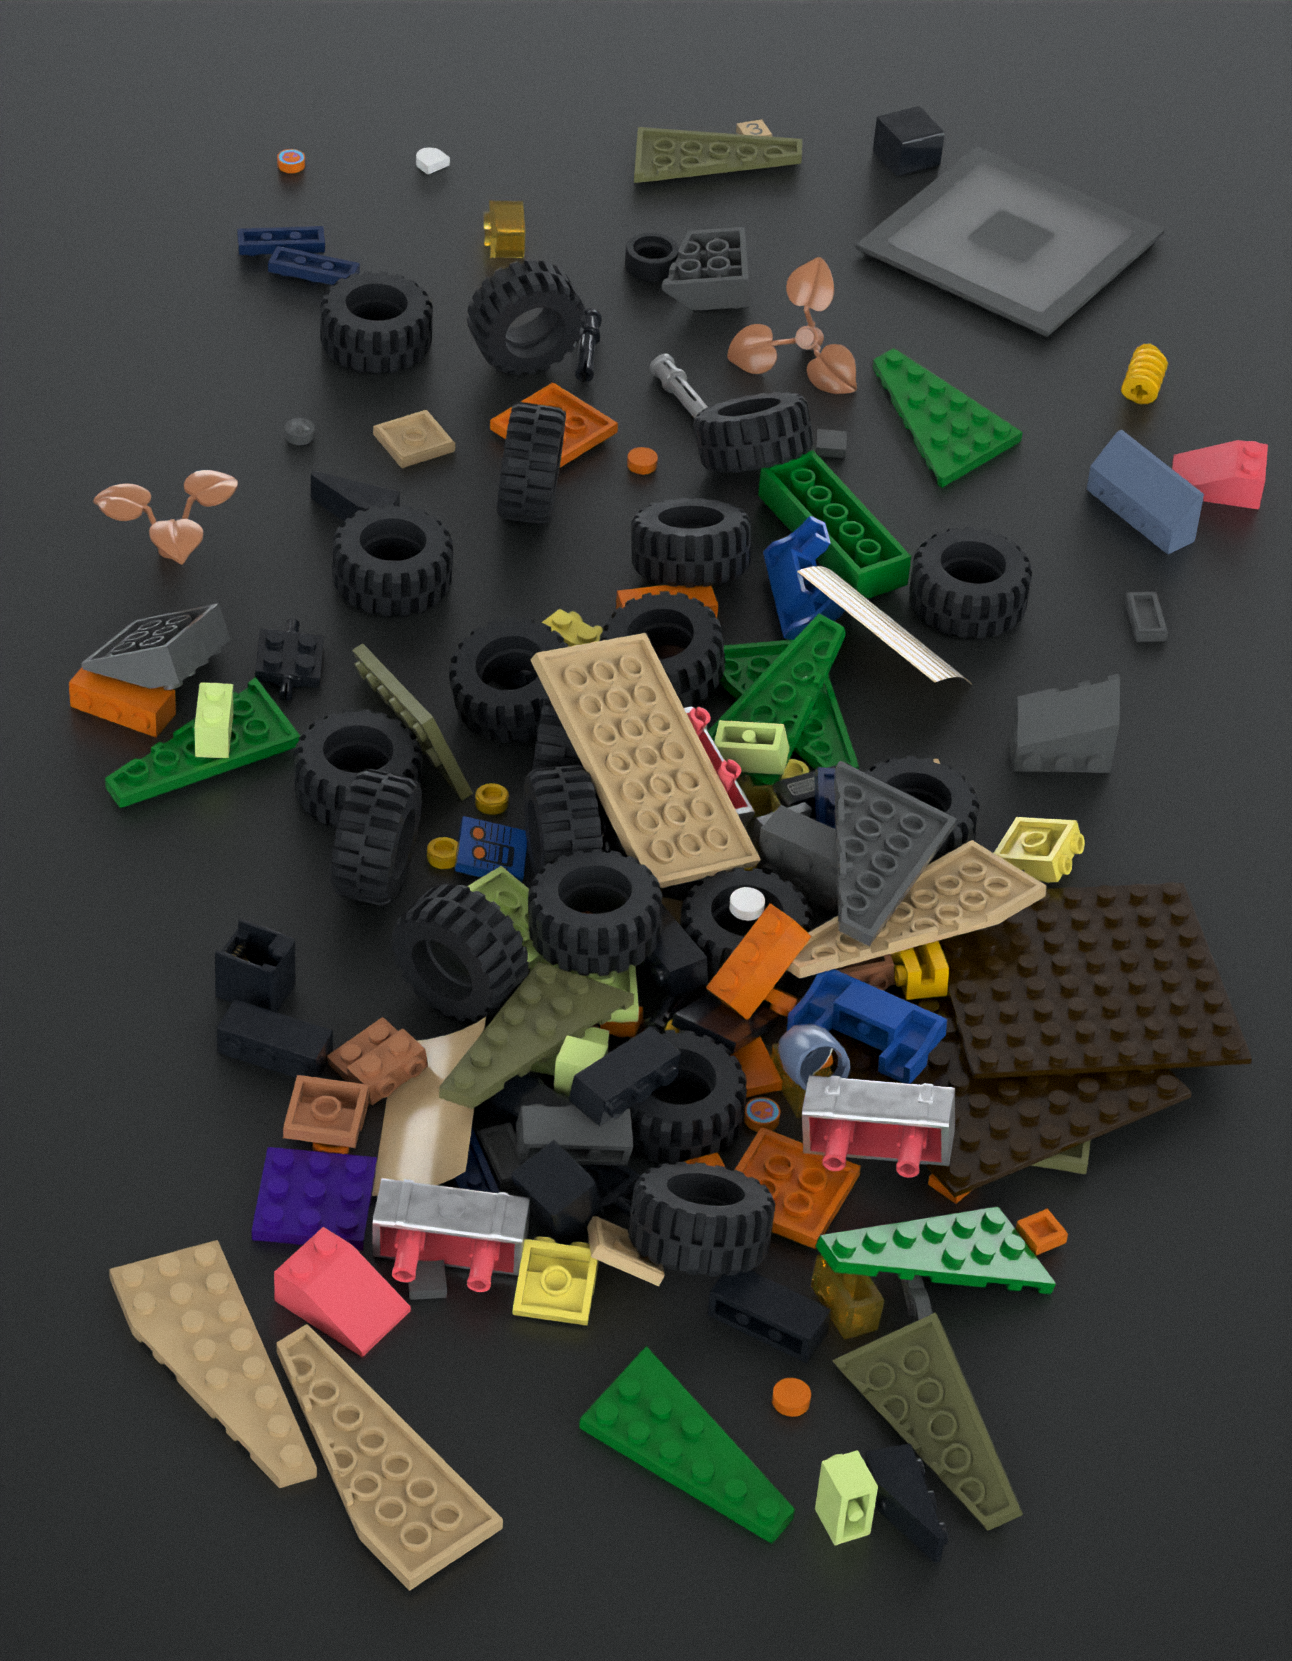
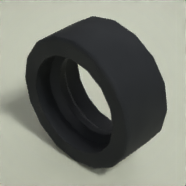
[625,232,679,282]

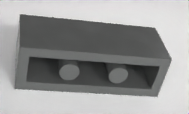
[516,1104,633,1166]

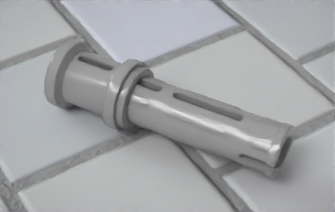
[649,354,708,419]

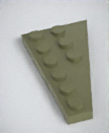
[634,127,802,183]
[352,644,473,800]
[439,962,634,1109]
[832,1312,1023,1531]

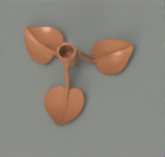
[727,257,857,394]
[93,470,238,565]

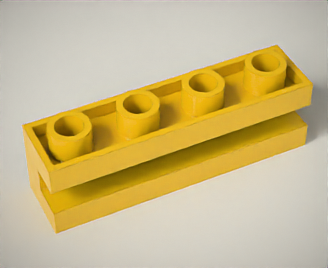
[890,941,949,1000]

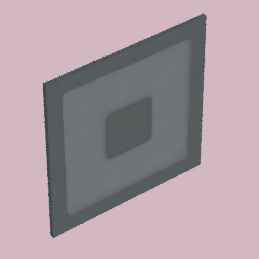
[855,146,1165,337]

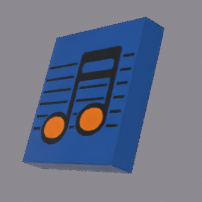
[455,816,527,883]

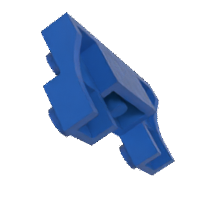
[763,516,845,640]
[787,969,947,1084]

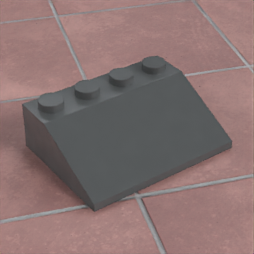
[81,603,230,690]

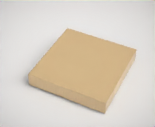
[373,410,455,468]
[587,1216,665,1286]

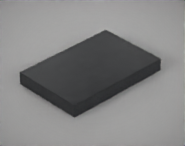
[671,992,780,1054]

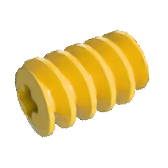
[1121,343,1168,404]

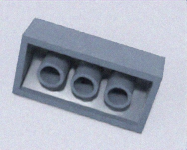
[1086,430,1204,554]

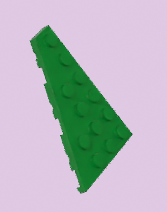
[873,348,1023,488]
[719,640,859,770]

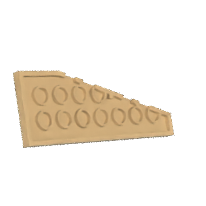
[787,840,1046,979]
[109,1240,317,1488]
[276,1324,503,1591]

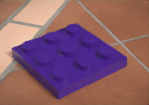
[252,1147,377,1251]

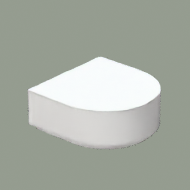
[416,148,450,175]

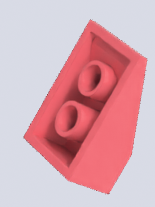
[1172,440,1268,510]
[274,1227,411,1357]

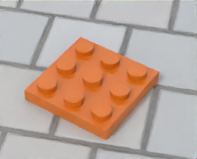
[490,383,618,468]
[735,1127,861,1249]

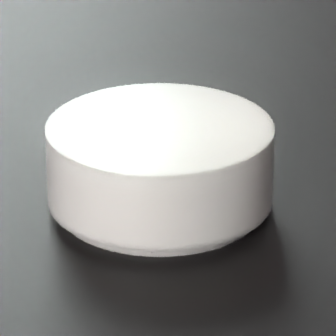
[729,887,765,921]

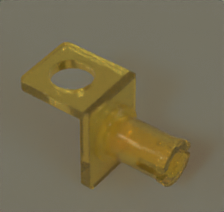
[736,774,781,817]

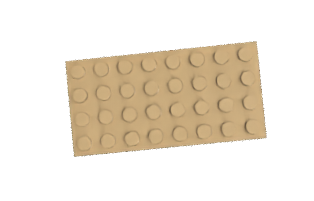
[531,633,761,888]

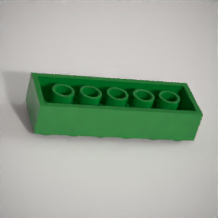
[758,450,912,599]

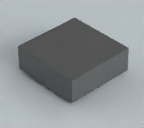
[816,429,847,458]
[408,1260,447,1300]

